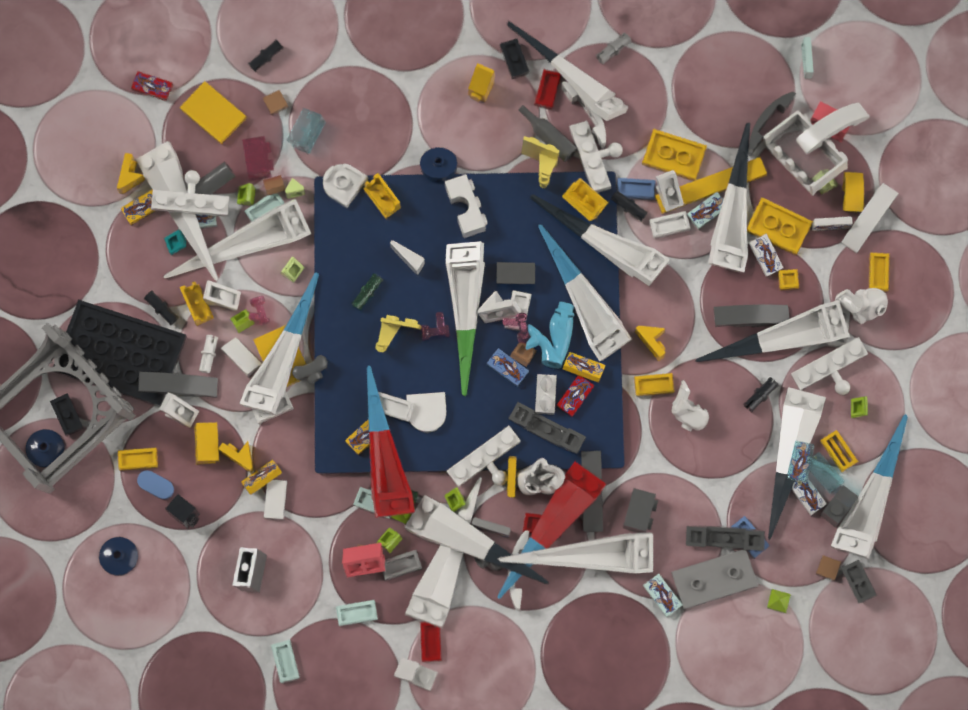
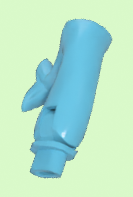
[526,302,574,369]

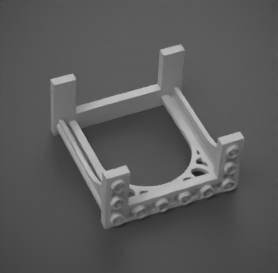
[0,323,136,494]

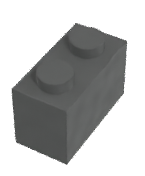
[623,488,658,533]
[233,547,267,593]

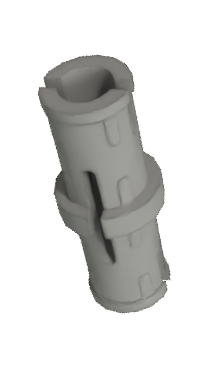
[596,33,631,64]

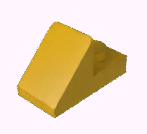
[117,153,145,194]
[635,326,666,362]
[218,441,254,474]

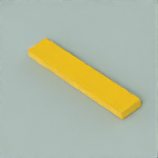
[655,157,767,214]

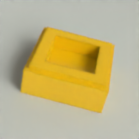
[778,269,799,291]

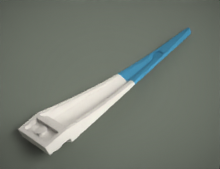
[538,224,632,361]
[240,272,319,414]
[831,414,908,559]

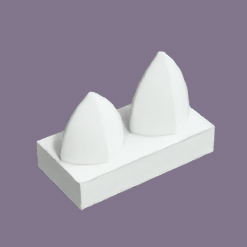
[535,374,557,415]

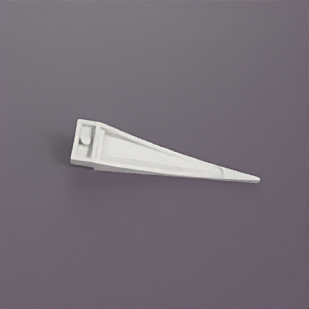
[136,141,218,281]
[164,199,311,278]
[405,477,482,629]
[498,532,653,573]

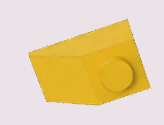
[468,63,495,102]

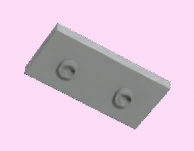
[671,549,758,610]

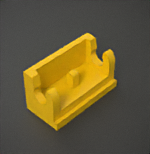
[363,173,401,219]
[562,178,608,221]
[179,282,214,326]
[194,422,219,465]

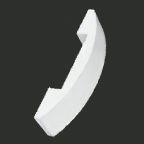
[561,81,606,149]
[796,102,870,154]
[841,183,899,254]
[508,531,529,611]

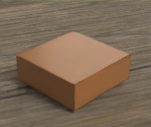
[263,90,288,115]
[263,175,285,196]
[510,341,537,367]
[816,555,841,581]

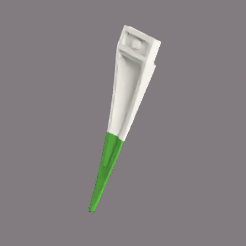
[446,241,485,397]

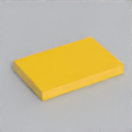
[179,81,247,145]
[642,129,707,181]
[747,197,813,256]
[253,325,307,387]

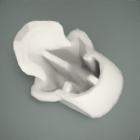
[835,288,888,324]
[671,380,709,432]
[516,458,565,495]

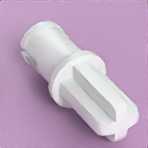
[199,335,218,374]

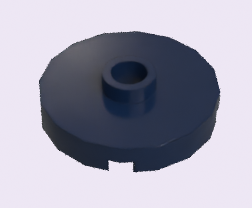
[420,147,457,181]

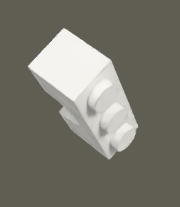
[445,174,488,238]

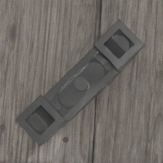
[748,92,796,156]
[508,402,586,454]
[686,526,765,551]

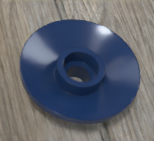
[26,429,65,467]
[99,537,138,576]

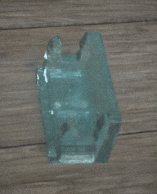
[287,108,326,154]
[806,452,845,493]

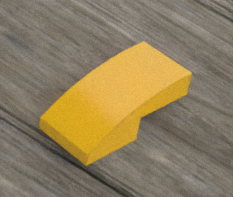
[842,172,864,212]

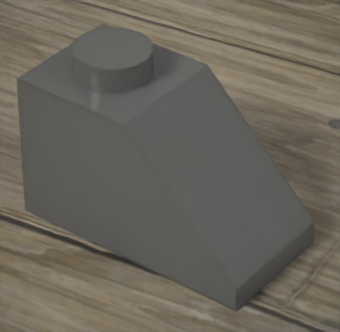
[820,485,858,527]

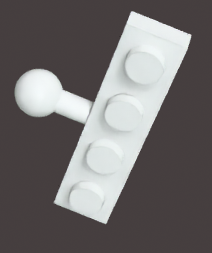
[569,121,623,193]
[151,170,229,217]
[791,337,868,395]
[447,426,521,487]

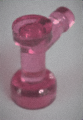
[249,296,270,325]
[421,312,449,340]
[503,313,531,343]

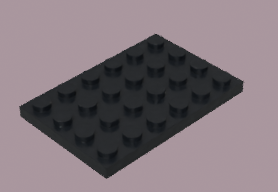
[53,299,187,407]

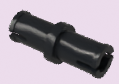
[248,39,284,72]
[610,190,648,222]
[144,290,179,326]
[743,377,778,412]

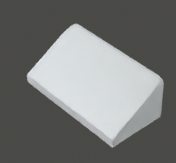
[221,337,262,377]

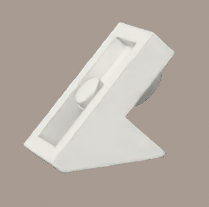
[656,170,684,212]
[203,280,241,311]
[478,291,521,323]
[159,392,199,428]
[394,658,438,691]

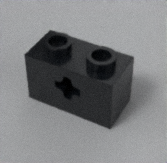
[165,494,200,529]

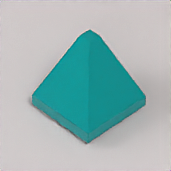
[164,230,186,255]

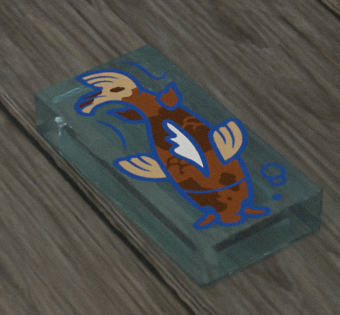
[787,441,815,483]

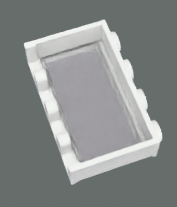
[763,110,848,196]

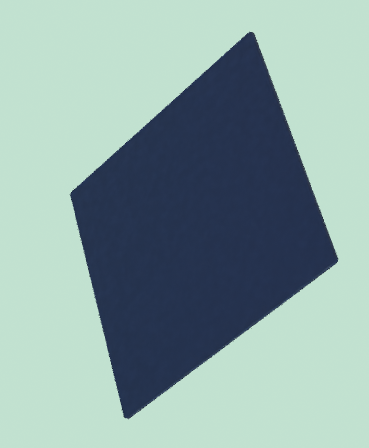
[314,171,624,474]

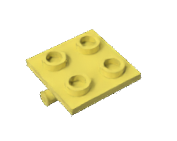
[521,136,559,188]
[376,315,422,352]

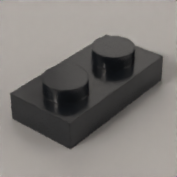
[500,38,530,79]
[50,393,84,437]

